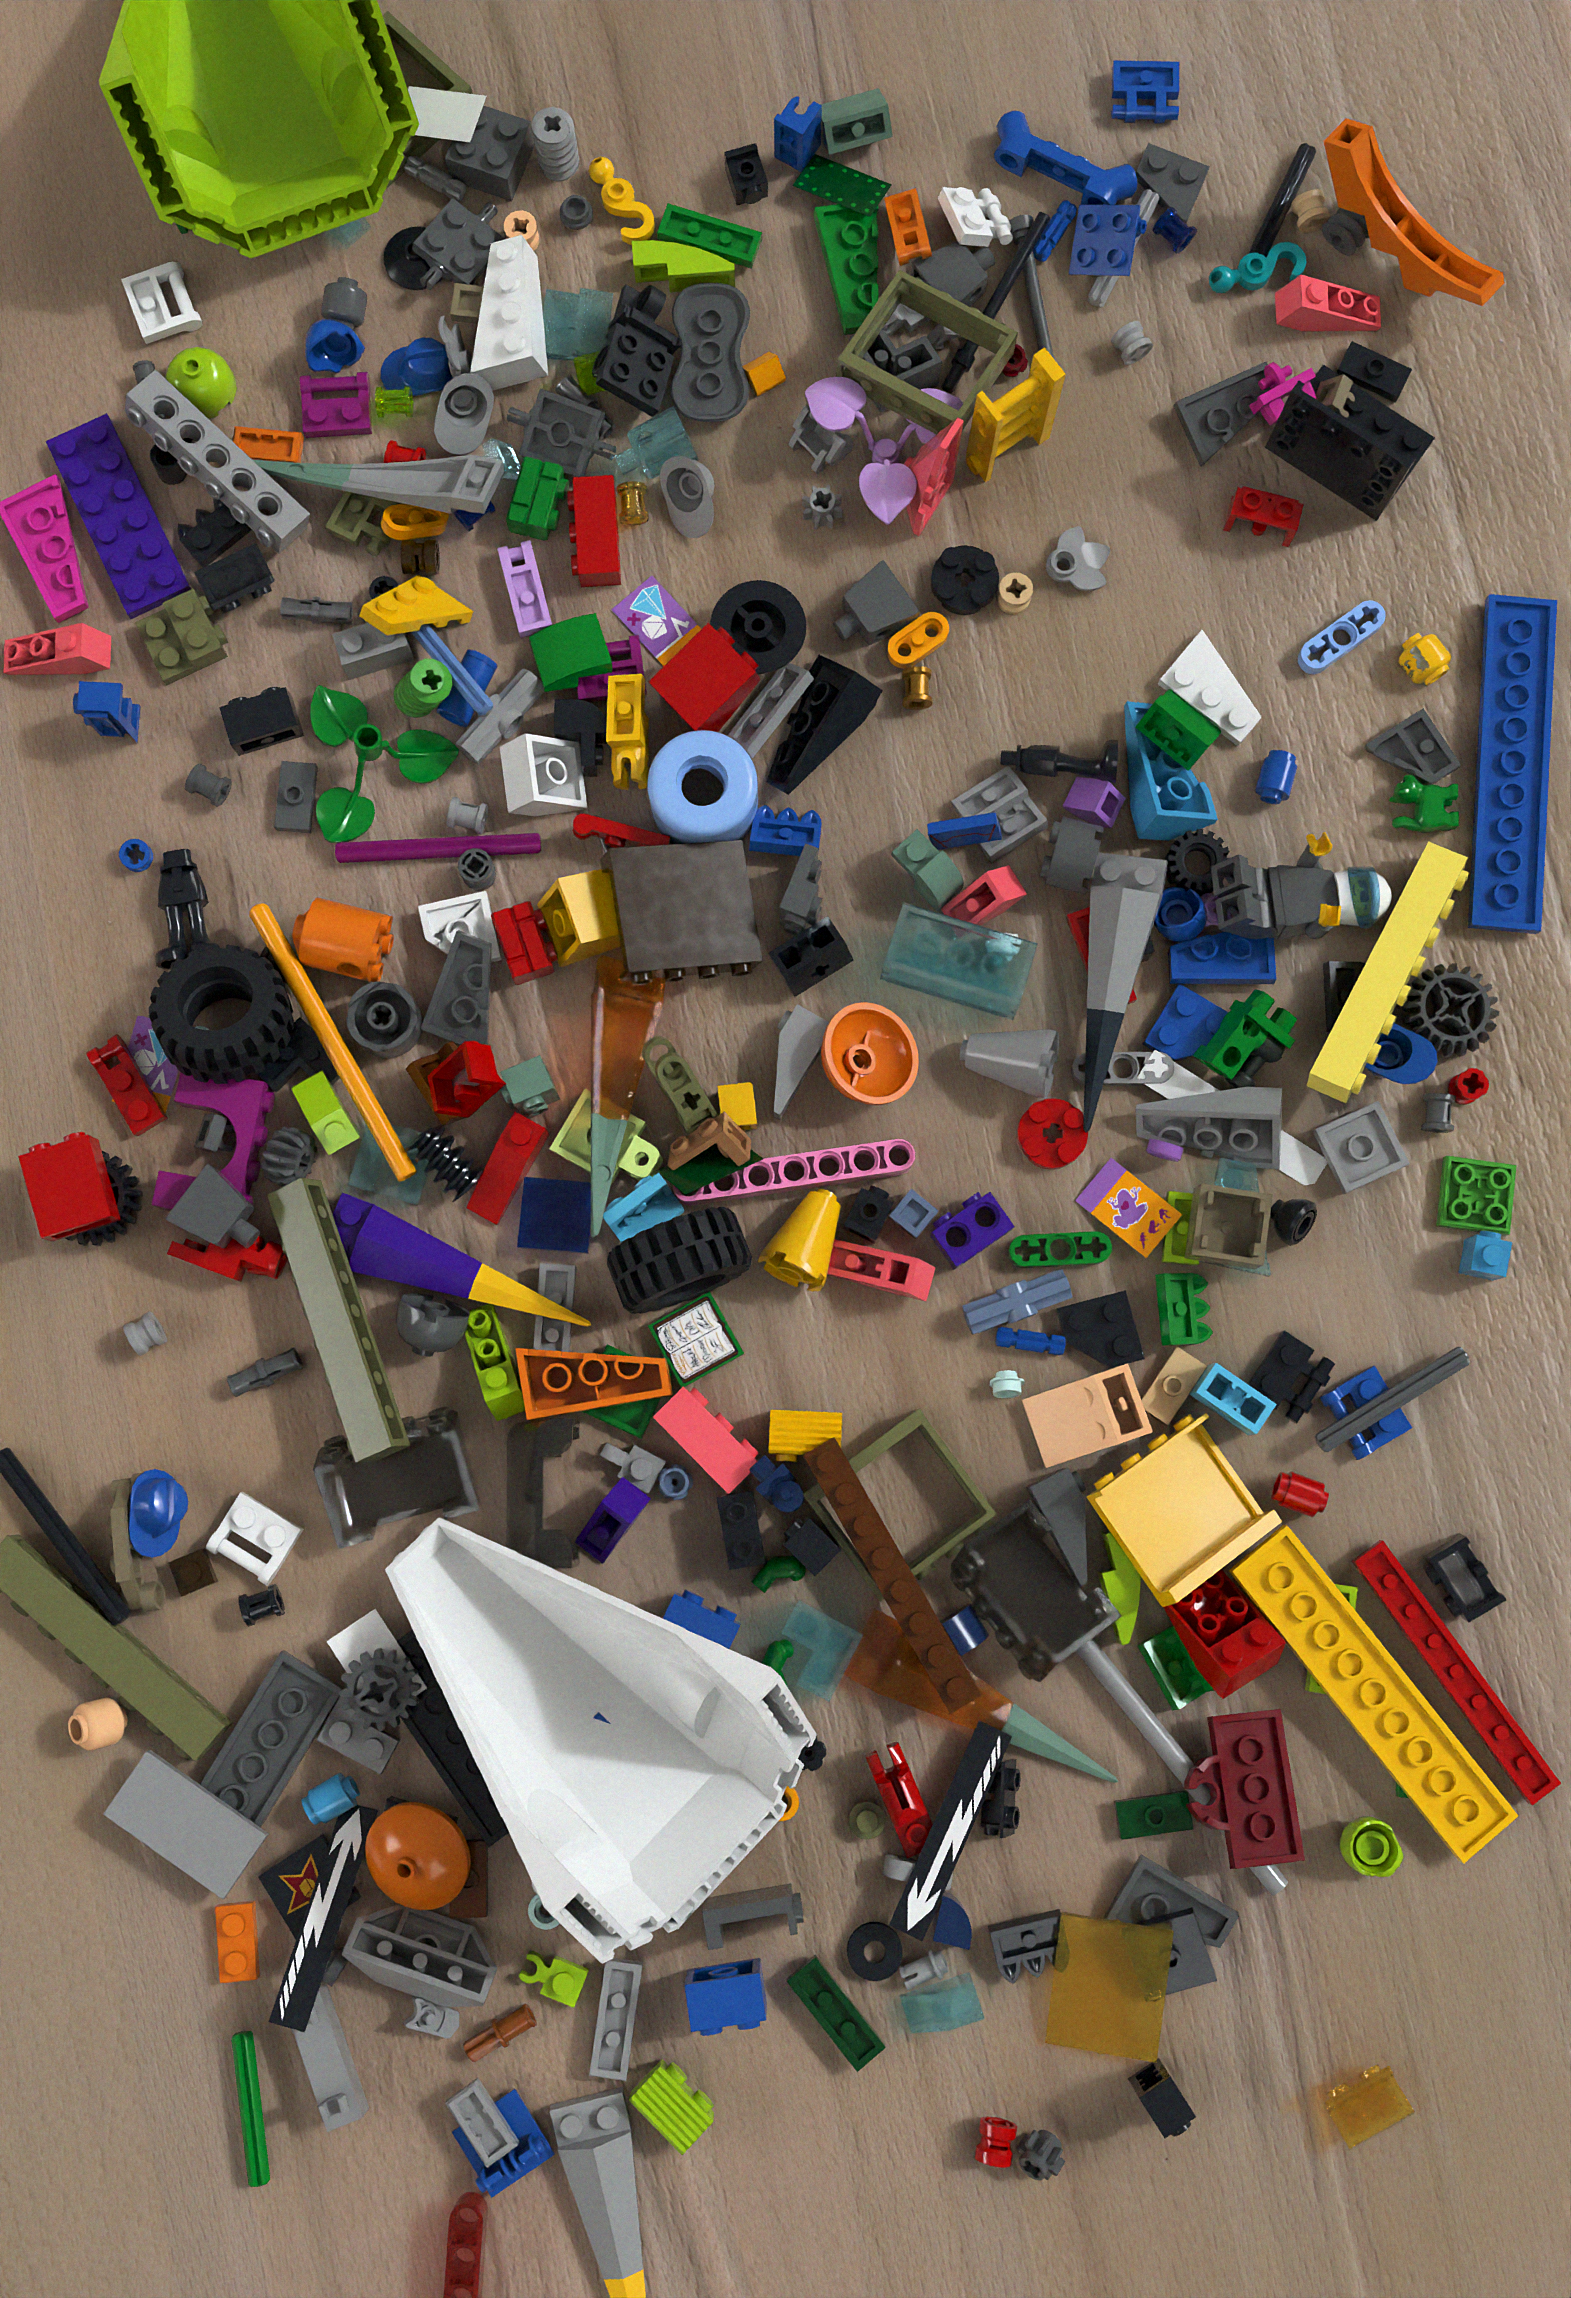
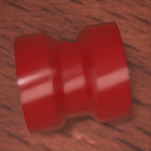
[974,2116,1017,2168]

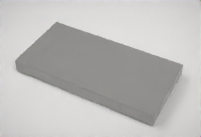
[103,1750,269,1899]

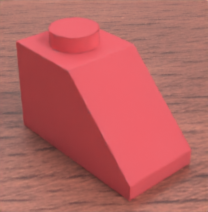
[941,865,1027,938]

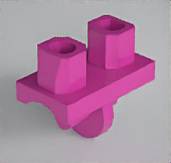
[1249,362,1317,426]

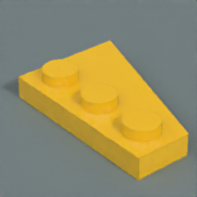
[359,575,474,635]

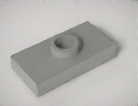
[445,2078,519,2168]

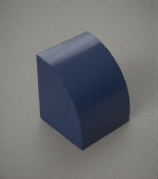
[940,1603,989,1656]
[931,1891,972,1950]

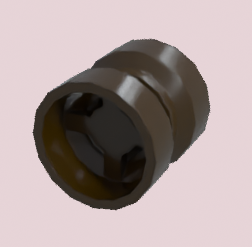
[401,540,440,574]

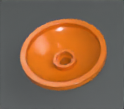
[365,1802,471,1910]

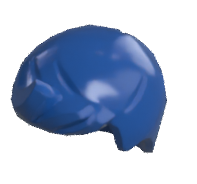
[305,319,365,373]
[1154,887,1207,943]

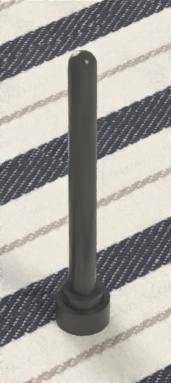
[1009,215,1054,358]

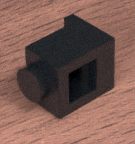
[724,143,768,206]
[843,1185,893,1244]

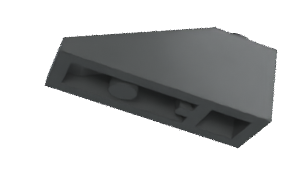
[1026,1468,1087,1586]

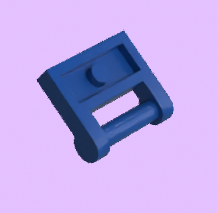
[1319,1366,1412,1460]

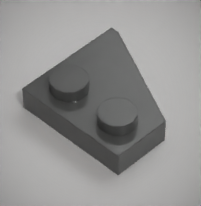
[1136,143,1210,228]
[1365,708,1461,785]

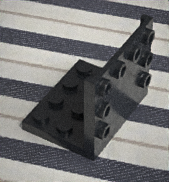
[1265,365,1435,521]

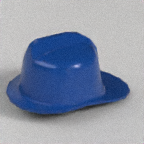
[381,337,453,397]
[1365,1023,1438,1084]
[128,1469,188,1558]

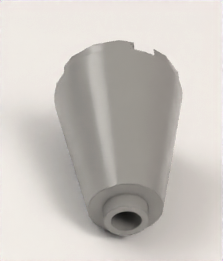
[960,1029,1059,1099]

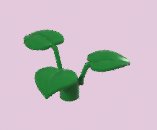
[310,685,459,843]

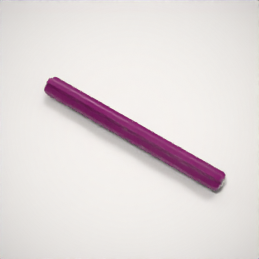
[335,833,541,863]

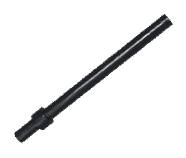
[941,212,1050,394]

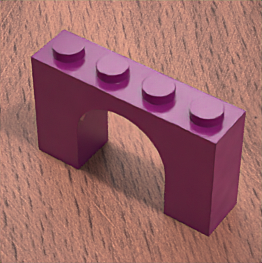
[151,1072,275,1211]

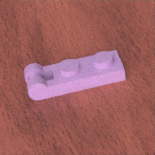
[497,540,552,638]

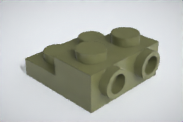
[135,588,228,686]

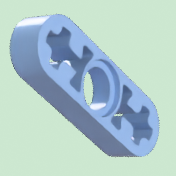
[1298,600,1386,674]

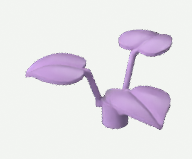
[805,377,963,525]

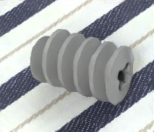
[531,107,580,181]

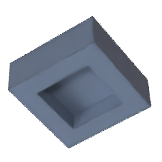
[889,1189,939,1239]

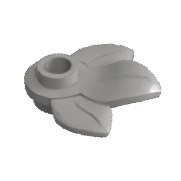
[438,315,472,378]
[1046,526,1110,591]

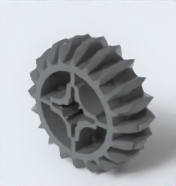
[1402,963,1500,1058]

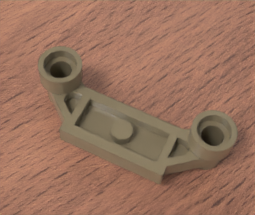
[107,1473,165,1612]

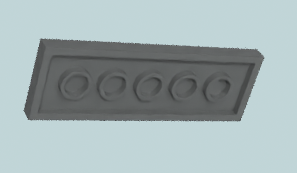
[200,1651,345,1828]

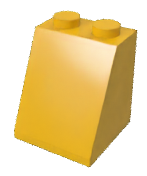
[537,869,621,967]

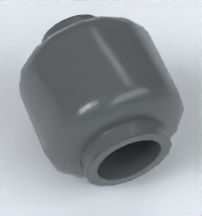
[321,277,367,331]

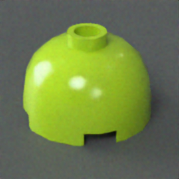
[166,347,237,419]

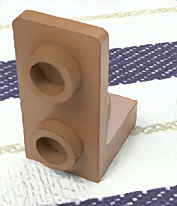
[668,1111,751,1170]

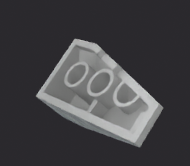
[1136,1087,1282,1169]

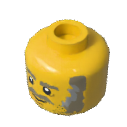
[1398,633,1451,686]

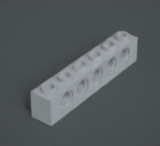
[125,370,310,554]

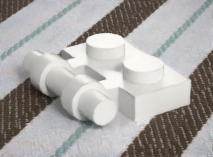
[938,187,1013,247]

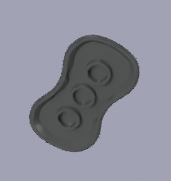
[670,283,750,422]

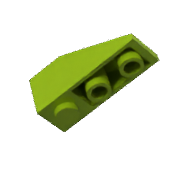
[465,1304,525,1421]

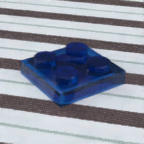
[517,1177,591,1254]

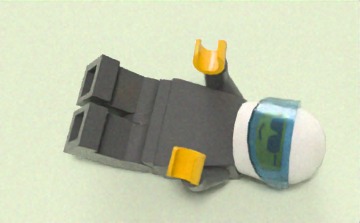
[1211,832,1392,940]

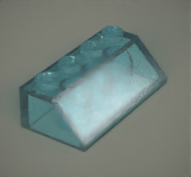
[880,902,1038,1020]

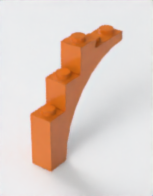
[1323,118,1505,306]

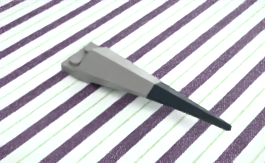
[1083,852,1168,1133]

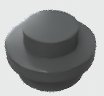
[560,195,593,230]

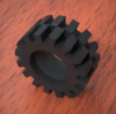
[1165,829,1230,896]

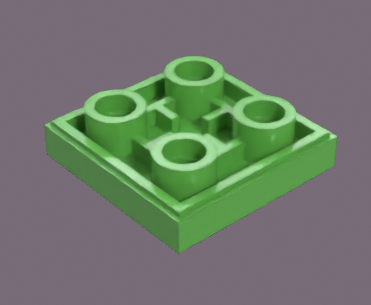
[1436,1156,1517,1236]

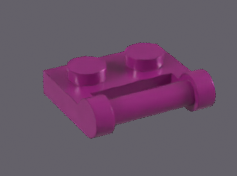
[300,372,372,438]
[577,635,647,703]

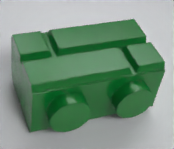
[506,457,569,541]

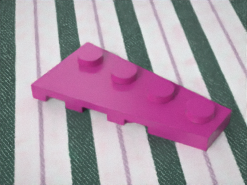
[0,474,89,623]

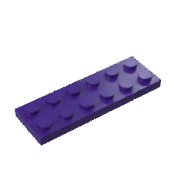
[46,413,191,619]

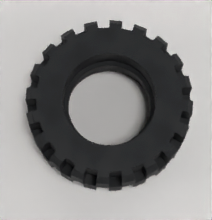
[149,945,294,1084]
[607,1207,752,1314]

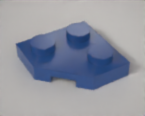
[1143,983,1228,1062]

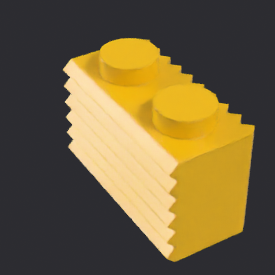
[769,1410,842,1462]

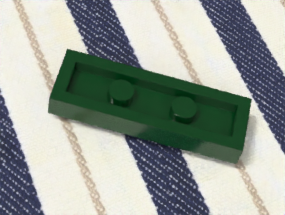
[787,1955,886,2072]

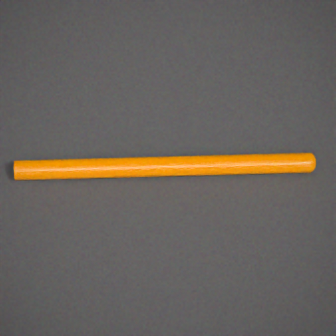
[249,903,417,1182]

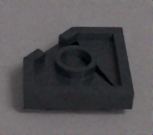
[1056,1290,1145,1369]

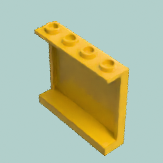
[1086,1413,1282,1607]

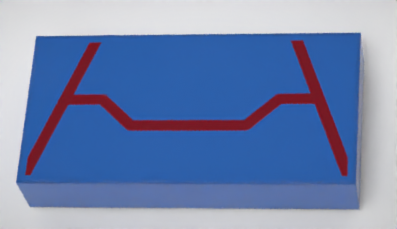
[927,812,1002,850]

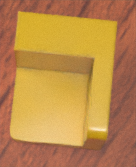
[717,1082,757,1131]

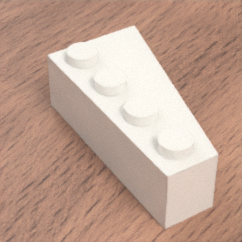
[470,235,548,391]

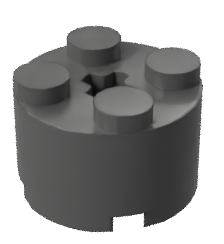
[1039,817,1104,895]
[346,982,423,1059]

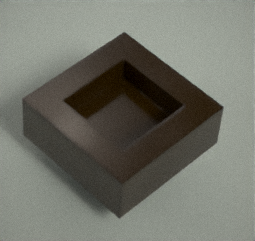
[168,1548,218,1597]

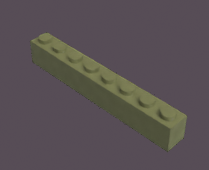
[267,1178,410,1463]
[0,1534,233,1761]

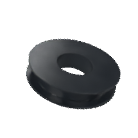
[847,1922,903,1981]

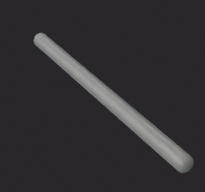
[1064,1623,1288,1895]

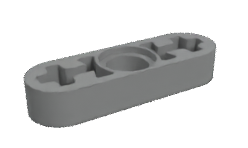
[1071,1052,1174,1086]

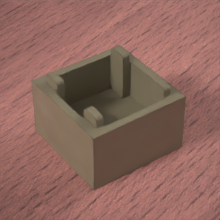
[1184,1183,1273,1269]

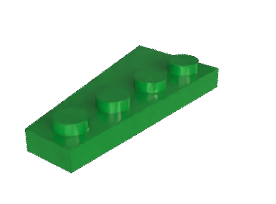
[813,204,878,335]

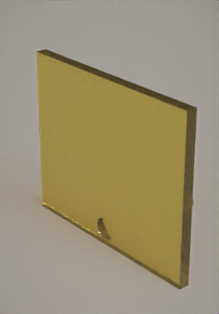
[1045,1912,1174,2063]

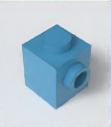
[1458,1231,1512,1281]

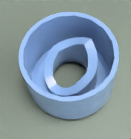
[647,730,758,844]

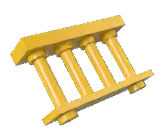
[965,347,1066,482]

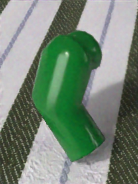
[751,1555,806,1593]
[761,1639,794,1689]

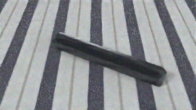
[1249,143,1316,257]

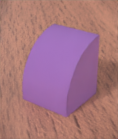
[1063,776,1126,828]

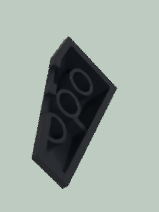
[766,654,883,795]

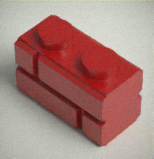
[491,901,558,985]

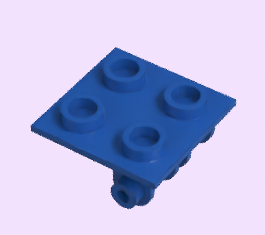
[1069,205,1147,276]
[452,2089,555,2198]

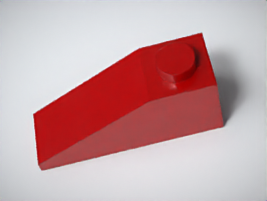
[466,1111,550,1225]

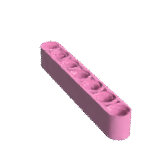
[673,1139,915,1205]

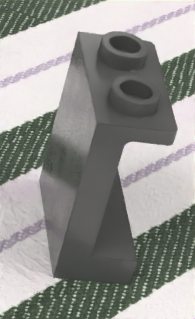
[702,1883,804,1950]

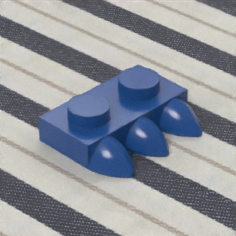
[749,805,822,856]

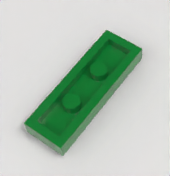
[657,203,762,269]

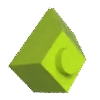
[291,1070,360,1155]

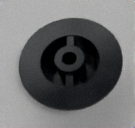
[710,580,806,674]

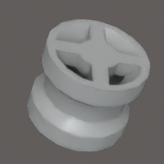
[1111,321,1153,365]
[123,1311,167,1356]

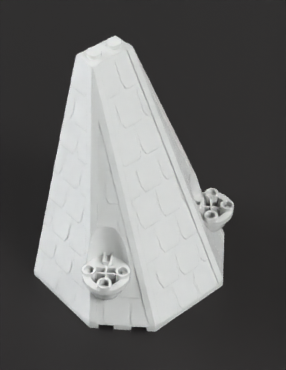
[385,1518,817,1964]

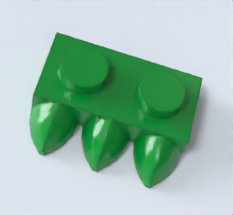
[1155,1273,1213,1346]

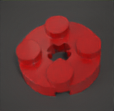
[1016,1098,1088,1170]

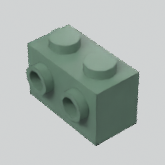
[820,88,893,155]
[500,1055,560,1117]

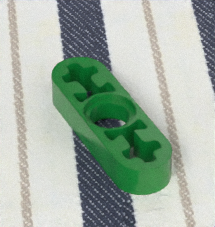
[1008,1231,1112,1268]

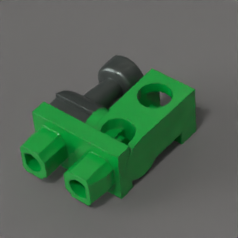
[1193,989,1297,1088]

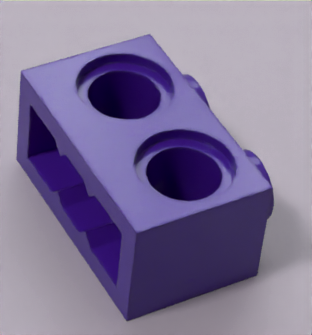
[930,1192,1015,1270]

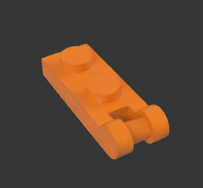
[884,188,932,266]

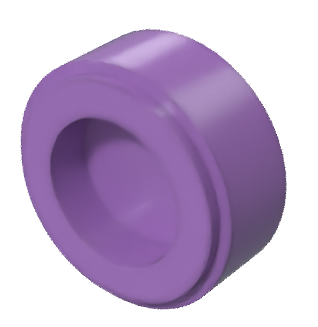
[1146,1139,1184,1162]

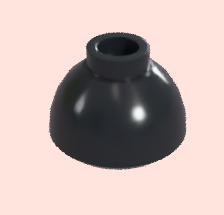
[1270,1199,1317,1246]

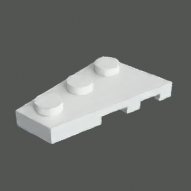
[1158,630,1261,746]

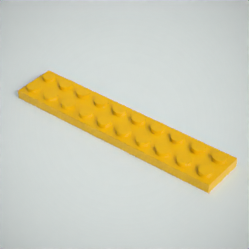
[1228,1525,1518,1863]

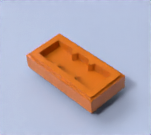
[233,426,304,463]

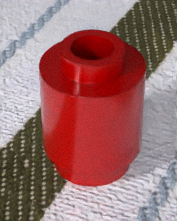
[1271,1471,1329,1517]

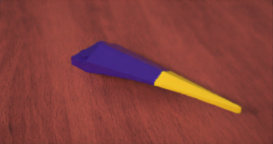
[333,1192,591,1327]

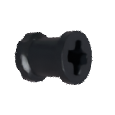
[238,1584,285,1627]

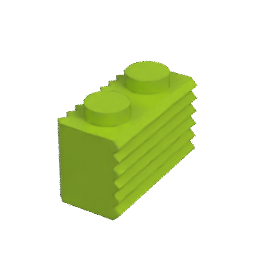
[628,2059,714,2155]

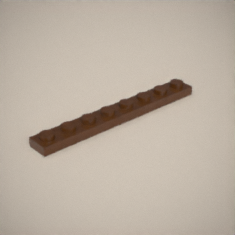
[803,1437,982,1714]

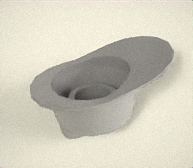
[434,373,494,455]
[659,456,715,538]

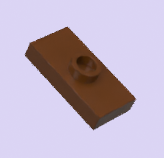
[449,1839,488,1918]

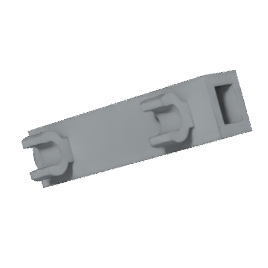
[291,1981,369,2132]

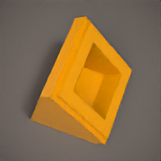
[742,352,786,397]

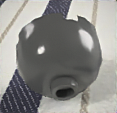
[396,1293,470,1357]

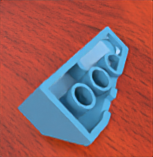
[1124,701,1218,841]

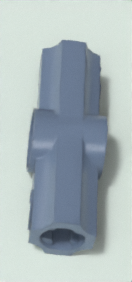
[961,1269,1073,1335]

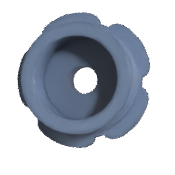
[658,1464,693,1500]

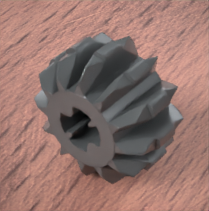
[261,1126,317,1187]

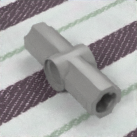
[455,668,544,765]

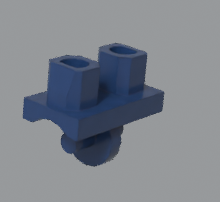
[749,1455,804,1513]

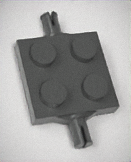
[412,198,505,290]
[507,388,616,477]

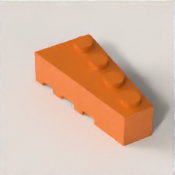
[515,1348,673,1420]

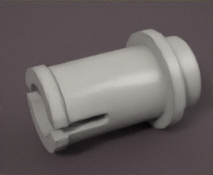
[899,1949,949,1990]

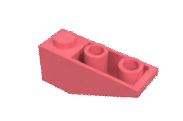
[1275,274,1381,331]
[3,623,111,675]

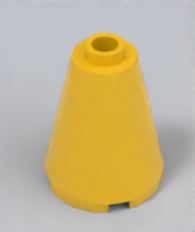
[758,1189,841,1291]

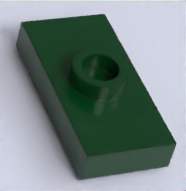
[1114,1790,1194,1840]

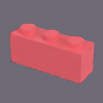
[653,1386,760,1494]

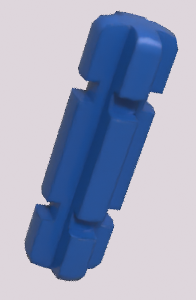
[1033,200,1077,262]
[995,1327,1066,1355]

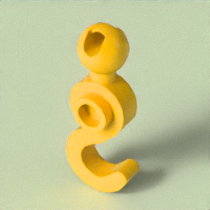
[588,156,655,245]

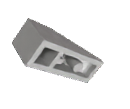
[774,1004,829,1120]

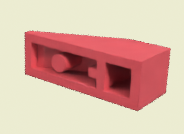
[827,1239,936,1302]

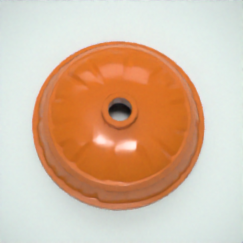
[821,1002,919,1105]

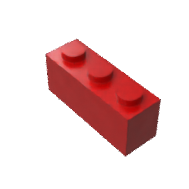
[567,475,621,588]

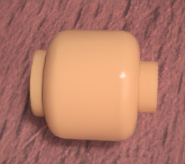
[68,1697,128,1751]

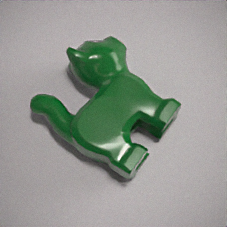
[1389,775,1459,833]

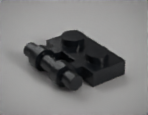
[1248,1330,1335,1424]

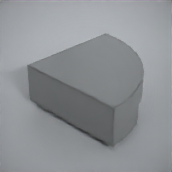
[927,324,965,349]

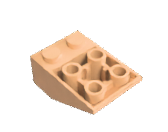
[1021,1363,1153,1468]

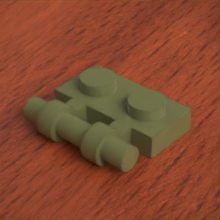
[325,491,404,557]

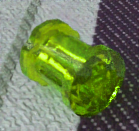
[375,386,414,418]

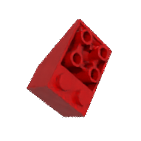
[1163,1569,1286,1699]

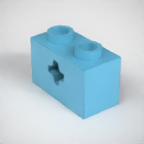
[1189,1363,1277,1435]

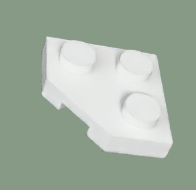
[418,891,502,962]

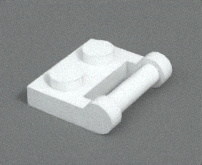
[121,262,202,344]
[206,1492,304,1586]

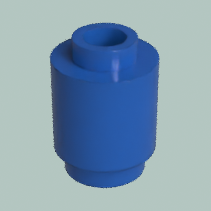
[1255,750,1297,804]

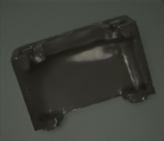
[506,1418,580,1569]

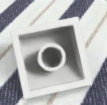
[500,733,587,816]

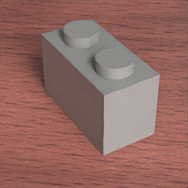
[332,623,414,680]

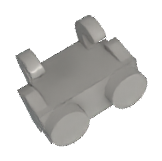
[788,405,853,474]

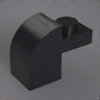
[554,699,608,777]

